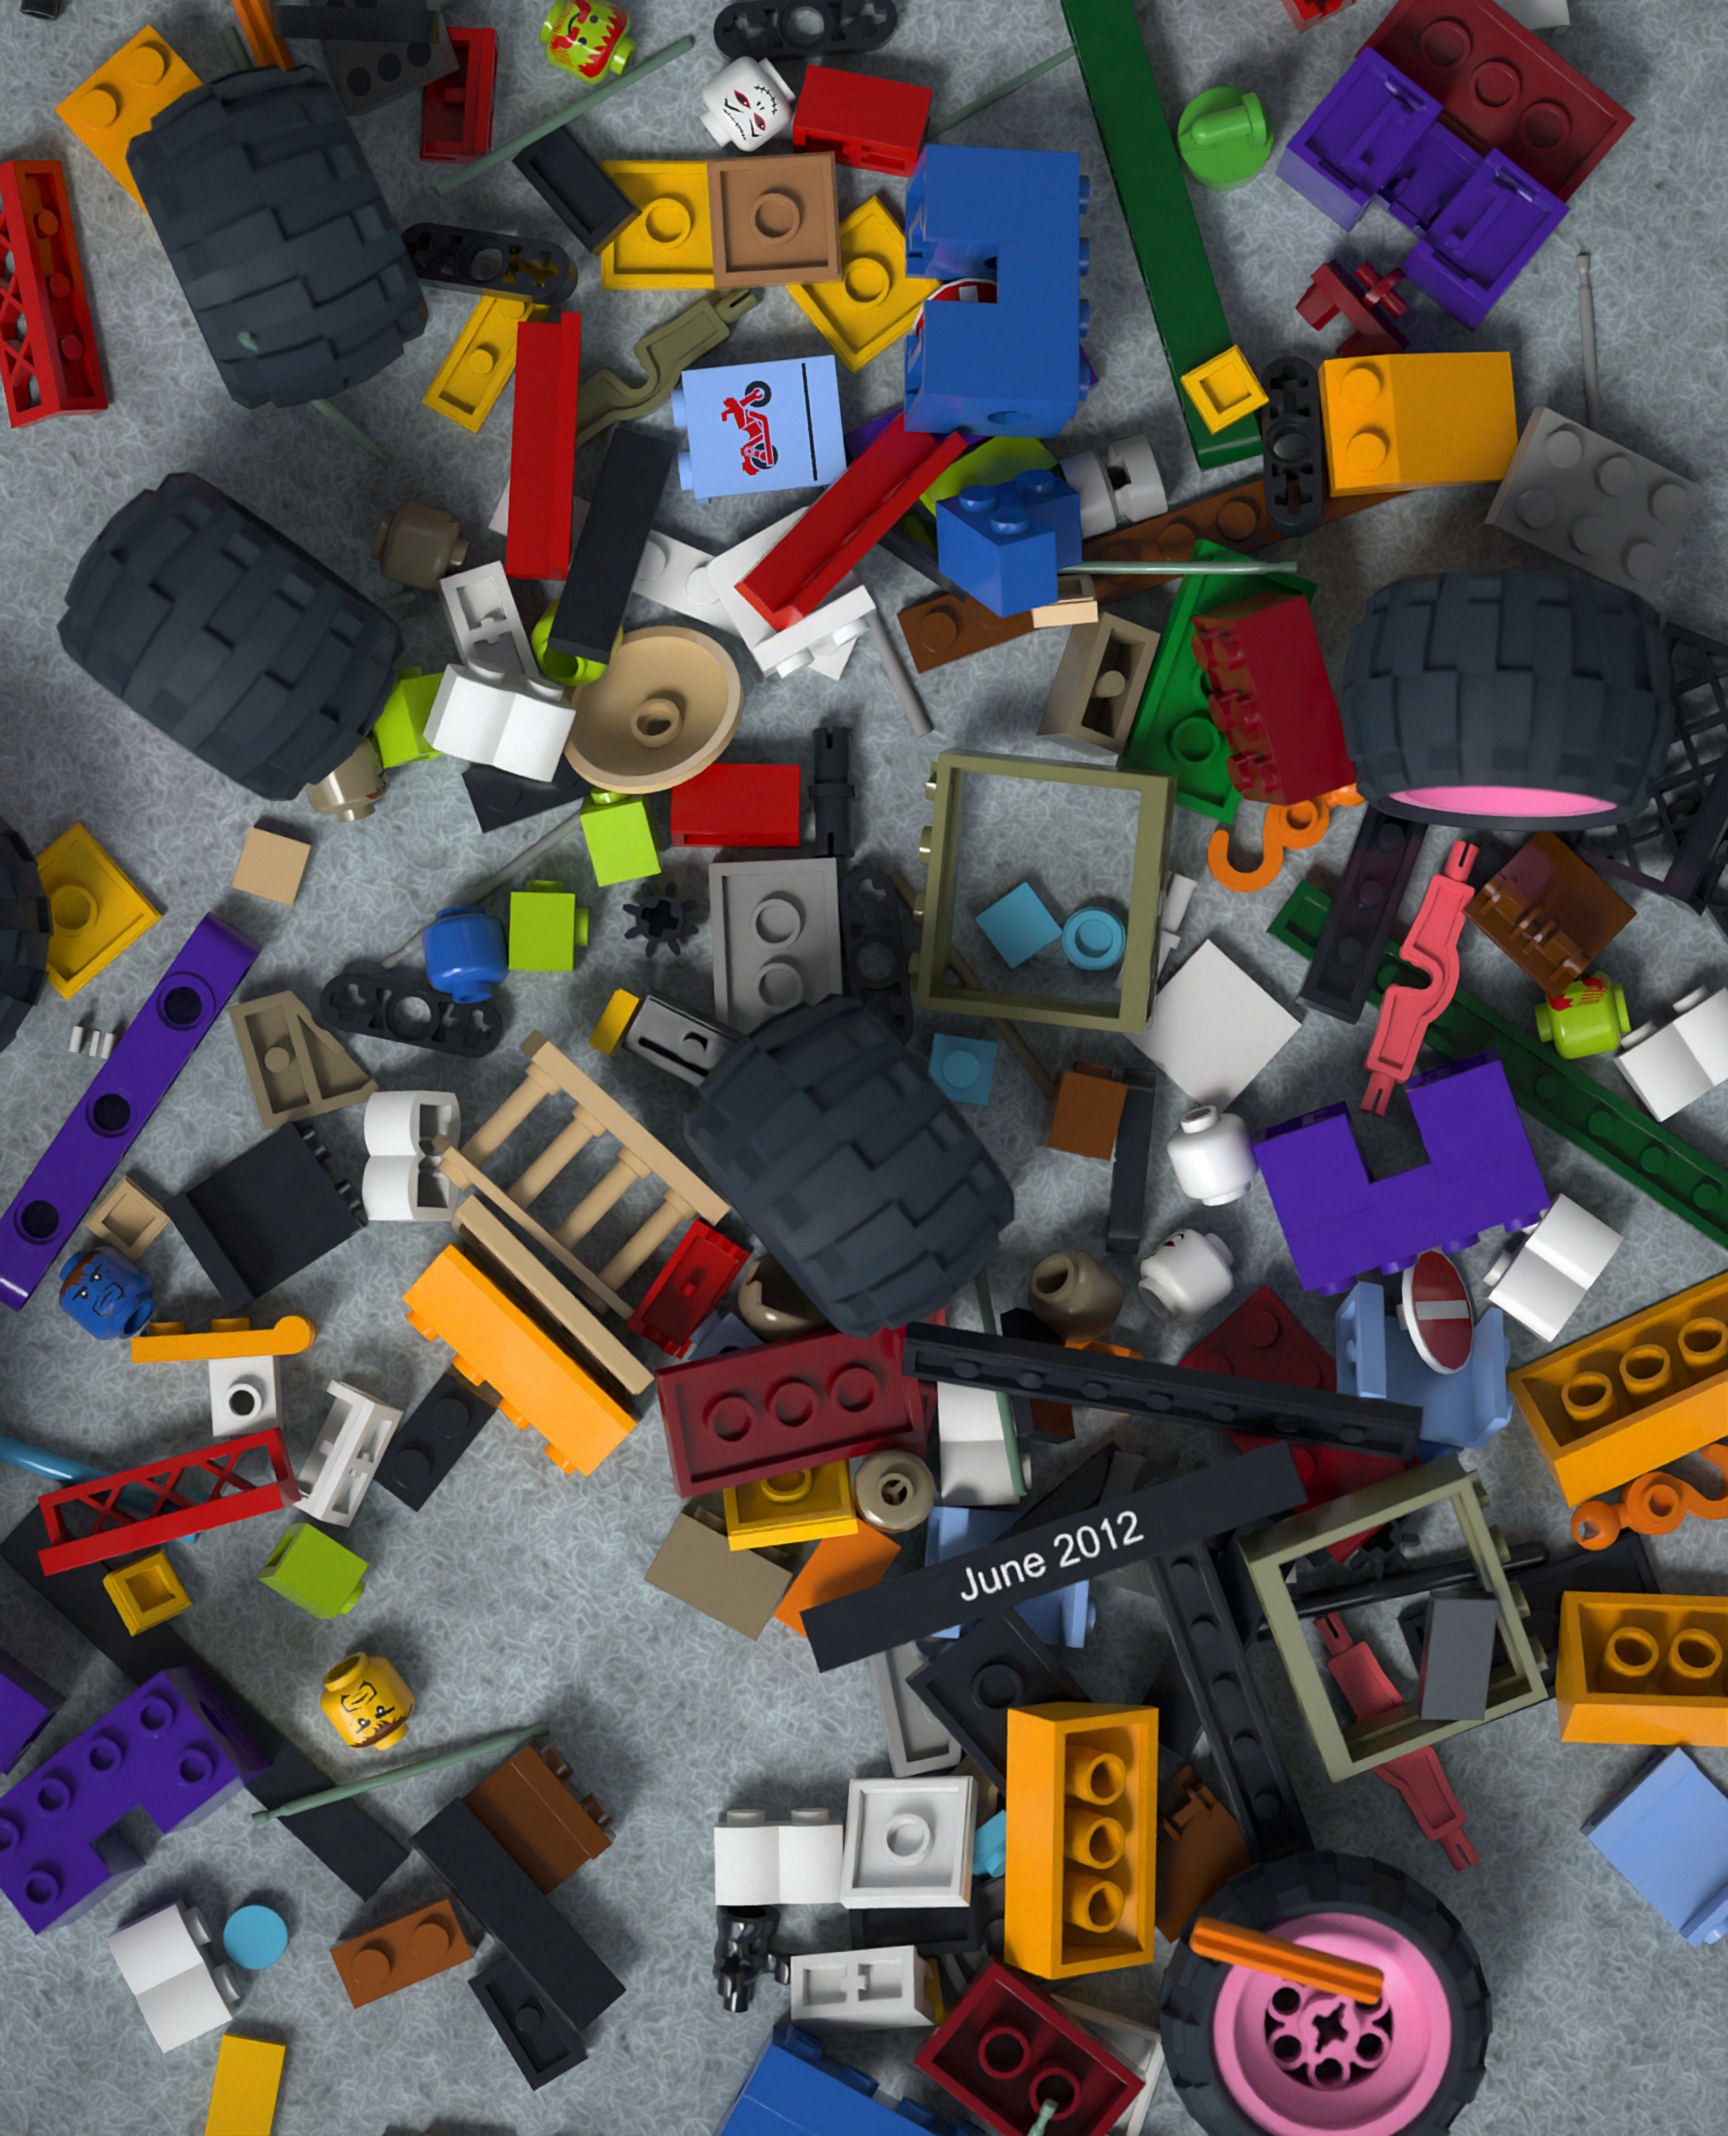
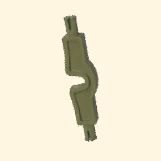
[576,288,759,452]

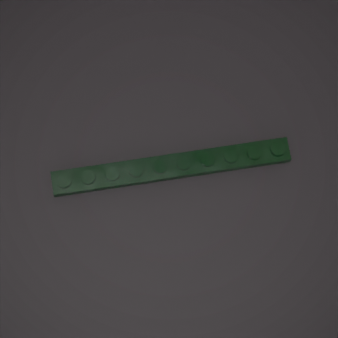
[1265,879,1728,1252]

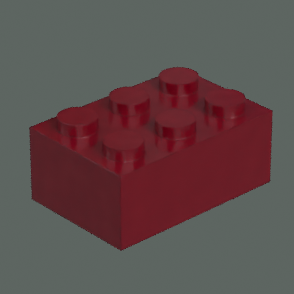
[1191,593,1357,807]
[913,1951,1147,2136]

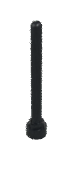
[1255,1540,1550,1643]

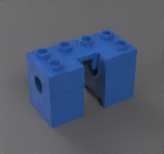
[904,144,1090,439]
[712,2024,992,2136]

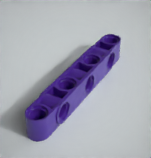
[0,911,263,1313]

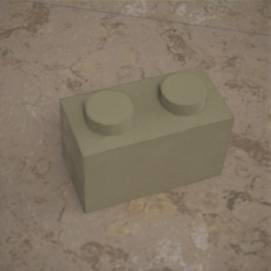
[1036,612,1161,758]
[643,1505,794,1642]

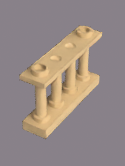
[431,1029,731,1321]

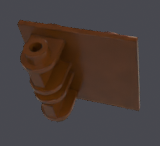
[1461,831,1638,1000]
[1155,1764,1253,1944]

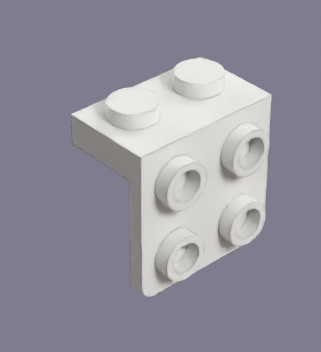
[706,507,876,679]

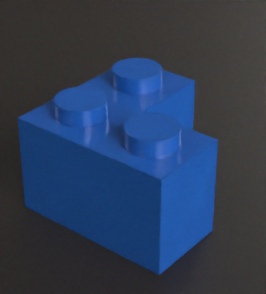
[936,469,1082,618]

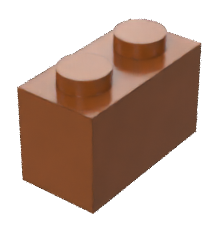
[329,1891,478,2009]

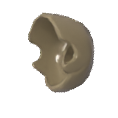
[738,1255,830,1343]

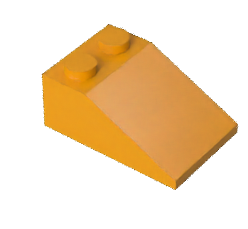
[54,24,204,217]
[1318,351,1518,497]

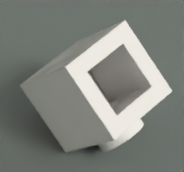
[208,1355,284,1446]

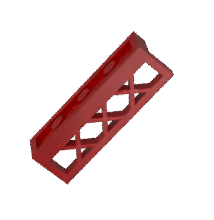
[0,160,108,428]
[505,312,582,581]
[733,411,969,633]
[38,1426,302,1576]

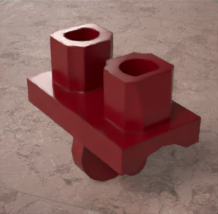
[1295,259,1411,359]

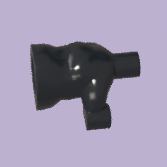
[712,1904,798,2013]

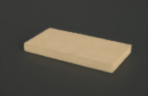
[451,1194,655,1403]

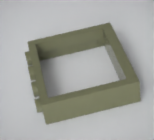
[908,748,1178,1035]
[1237,1452,1549,1783]

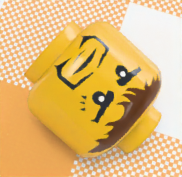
[320,1652,415,1750]

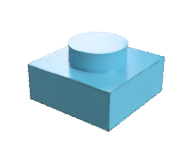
[928,1033,998,1106]
[972,1809,1006,1880]

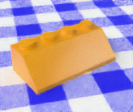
[402,1242,642,1477]
[1506,1272,1728,1508]
[1555,1591,1728,1747]
[1004,1701,1158,1980]

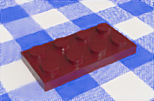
[1354,0,1636,204]
[1177,1284,1425,1563]
[654,1324,928,1499]

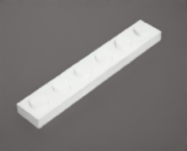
[488,479,858,682]

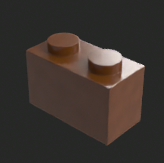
[1039,1061,1128,1161]

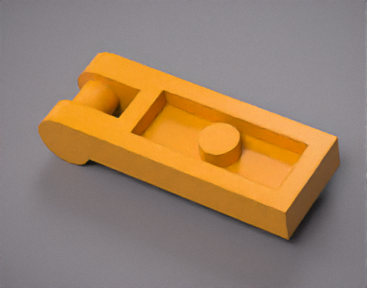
[131,1314,317,1364]

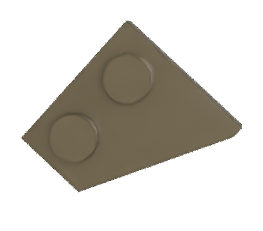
[227,990,382,1131]

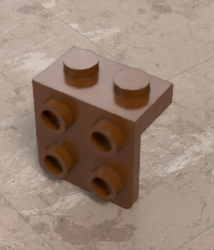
[461,1738,616,1896]

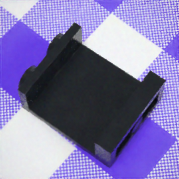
[162,1120,366,1313]

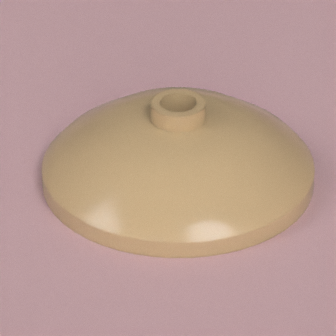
[562,626,744,794]

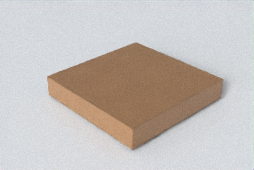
[707,152,842,290]

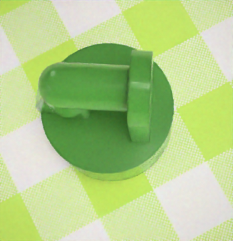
[1175,86,1274,191]

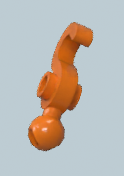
[1206,783,1366,893]
[1570,1443,1728,1551]

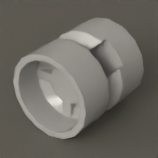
[1058,433,1168,539]

